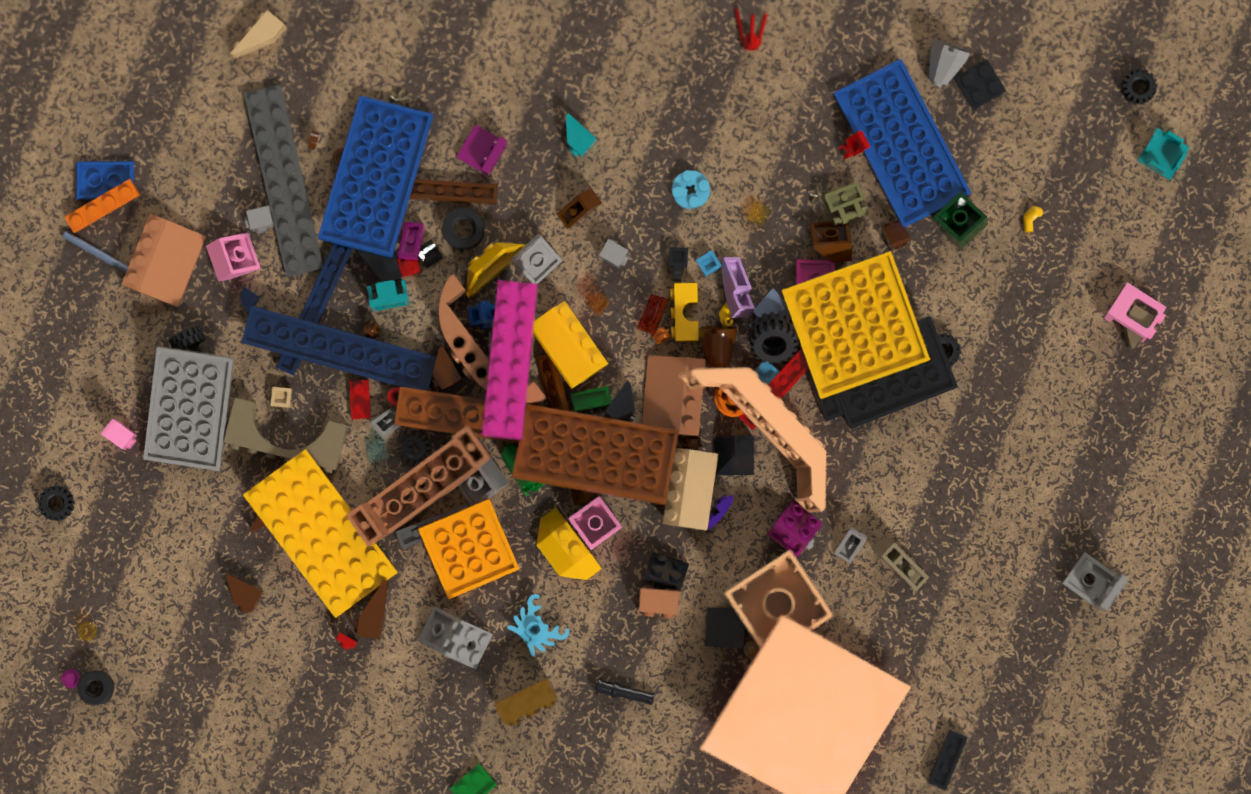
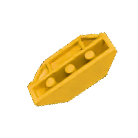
[466,242,525,299]
[536,507,602,580]

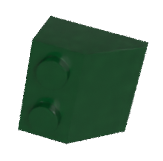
[933,192,988,250]

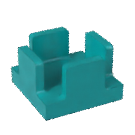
[1137,128,1190,181]
[367,279,411,312]

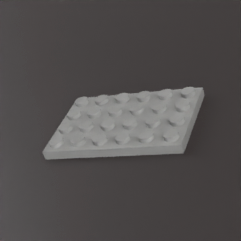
[143,346,234,471]

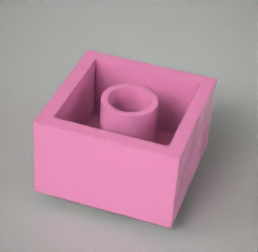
[568,496,622,550]

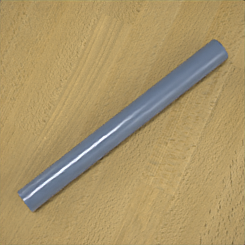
[62,231,128,273]

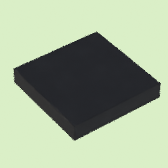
[705,607,745,648]

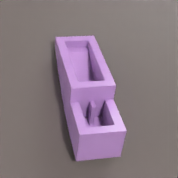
[722,257,755,318]

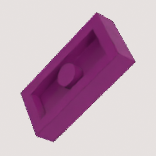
[398,222,425,260]

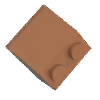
[639,588,680,619]

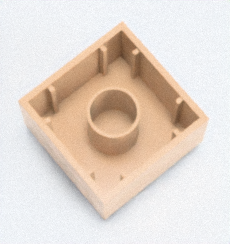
[724,550,833,649]

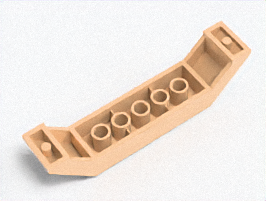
[678,368,826,513]

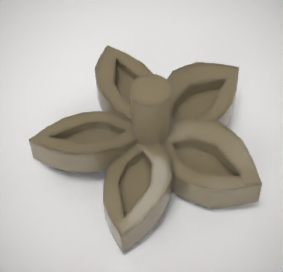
[391,89,413,107]
[808,183,831,205]

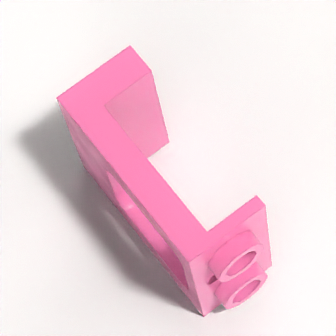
[1104,283,1167,343]

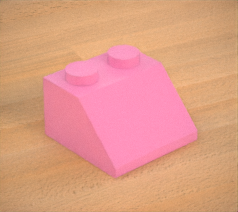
[206,233,260,282]

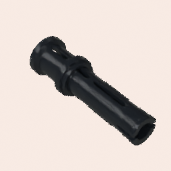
[595,677,655,705]

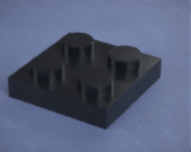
[954,59,1006,111]
[644,552,689,592]

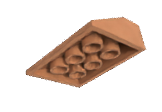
[121,214,206,307]
[642,356,706,437]

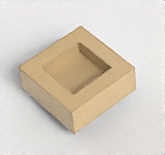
[271,387,292,408]

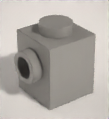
[244,206,275,234]

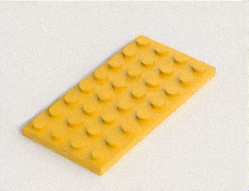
[243,449,398,618]

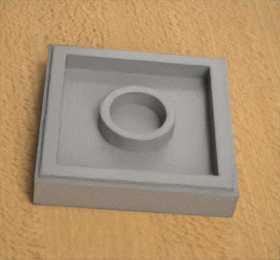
[510,233,563,284]

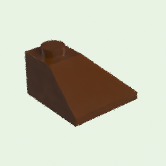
[810,221,852,263]

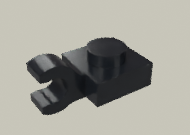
[668,247,688,282]

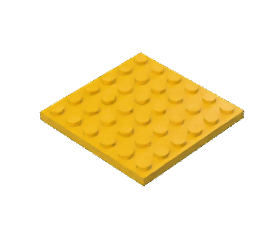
[782,251,930,399]

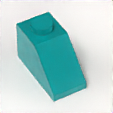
[566,113,597,158]

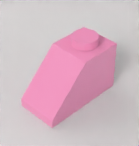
[101,419,137,450]

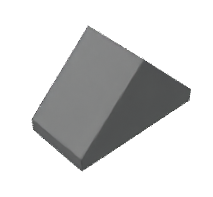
[370,406,399,440]
[834,527,868,564]

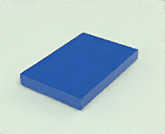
[76,161,134,200]

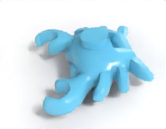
[507,594,569,657]

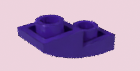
[708,494,733,530]

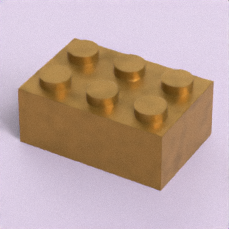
[494,678,558,727]

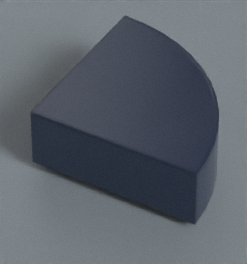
[241,287,260,312]

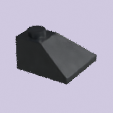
[605,380,636,422]
[715,436,754,476]

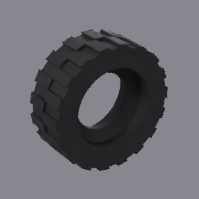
[442,207,485,251]

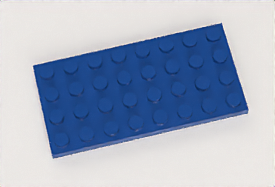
[833,59,971,228]
[318,96,434,258]

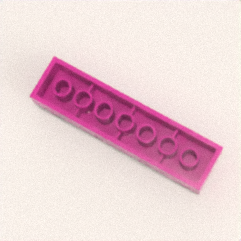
[483,280,538,440]

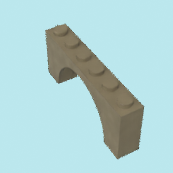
[224,398,349,473]

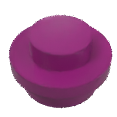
[61,669,81,688]

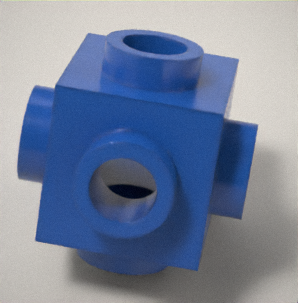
[468,301,496,329]

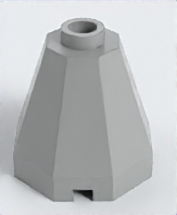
[929,39,970,87]

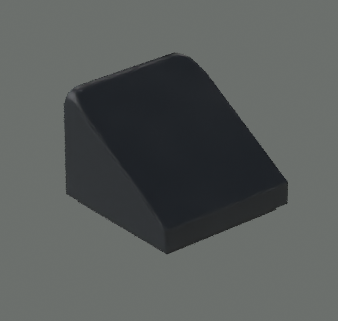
[419,239,443,268]

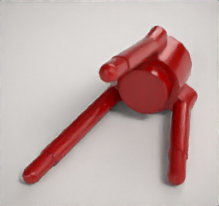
[734,8,767,50]

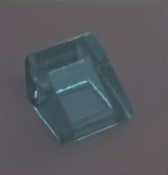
[366,440,388,463]

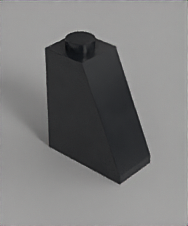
[356,249,403,286]

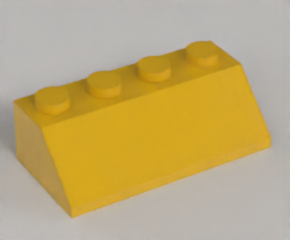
[533,301,608,389]

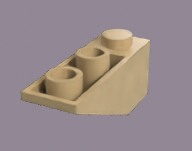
[230,10,287,58]

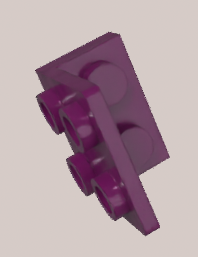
[457,125,508,176]
[767,501,822,558]

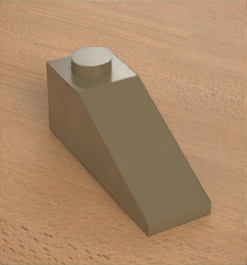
[872,535,929,592]

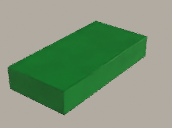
[571,386,611,412]

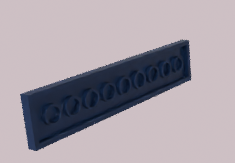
[241,306,437,391]

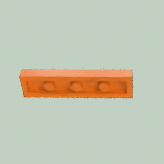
[64,179,140,233]

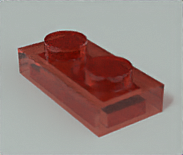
[637,294,669,335]

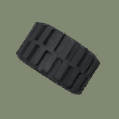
[749,312,798,364]

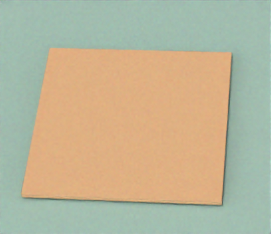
[700,615,911,794]

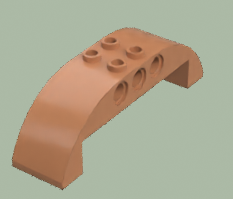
[439,274,547,405]
[346,426,490,547]

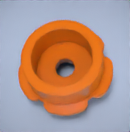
[652,327,670,344]

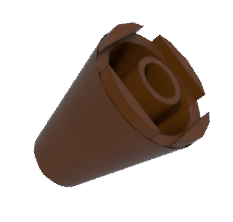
[699,326,737,369]

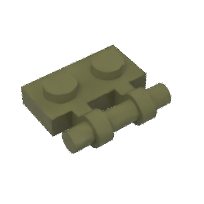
[822,182,869,226]

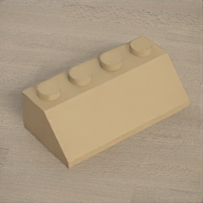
[663,448,718,530]

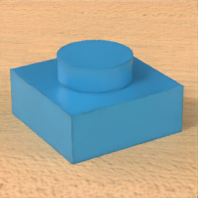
[696,250,722,277]
[755,361,780,385]

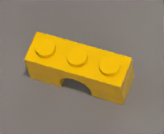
[670,283,699,343]

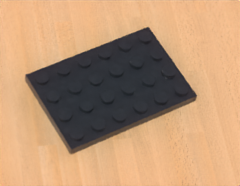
[837,316,958,429]

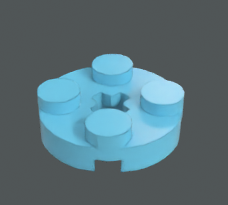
[672,170,710,209]

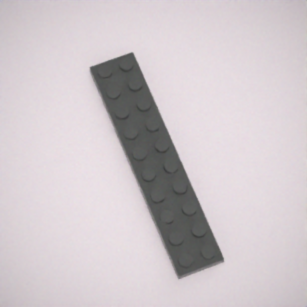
[244,85,323,278]

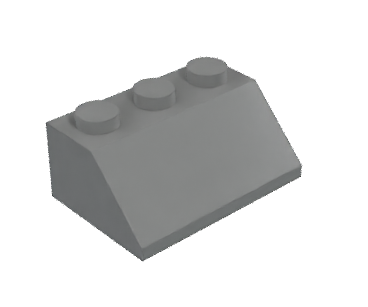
[457,437,509,506]

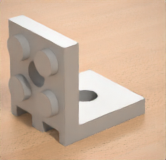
[1062,552,1129,611]
[417,606,493,669]

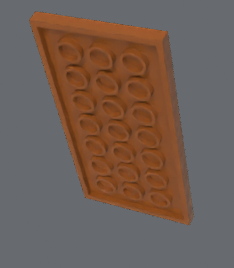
[512,404,679,505]

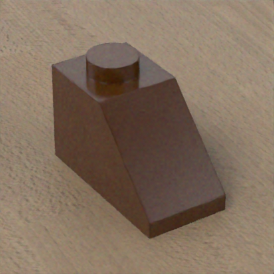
[557,188,602,229]
[881,221,911,252]
[432,346,463,392]
[226,574,264,614]

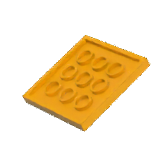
[418,498,519,599]

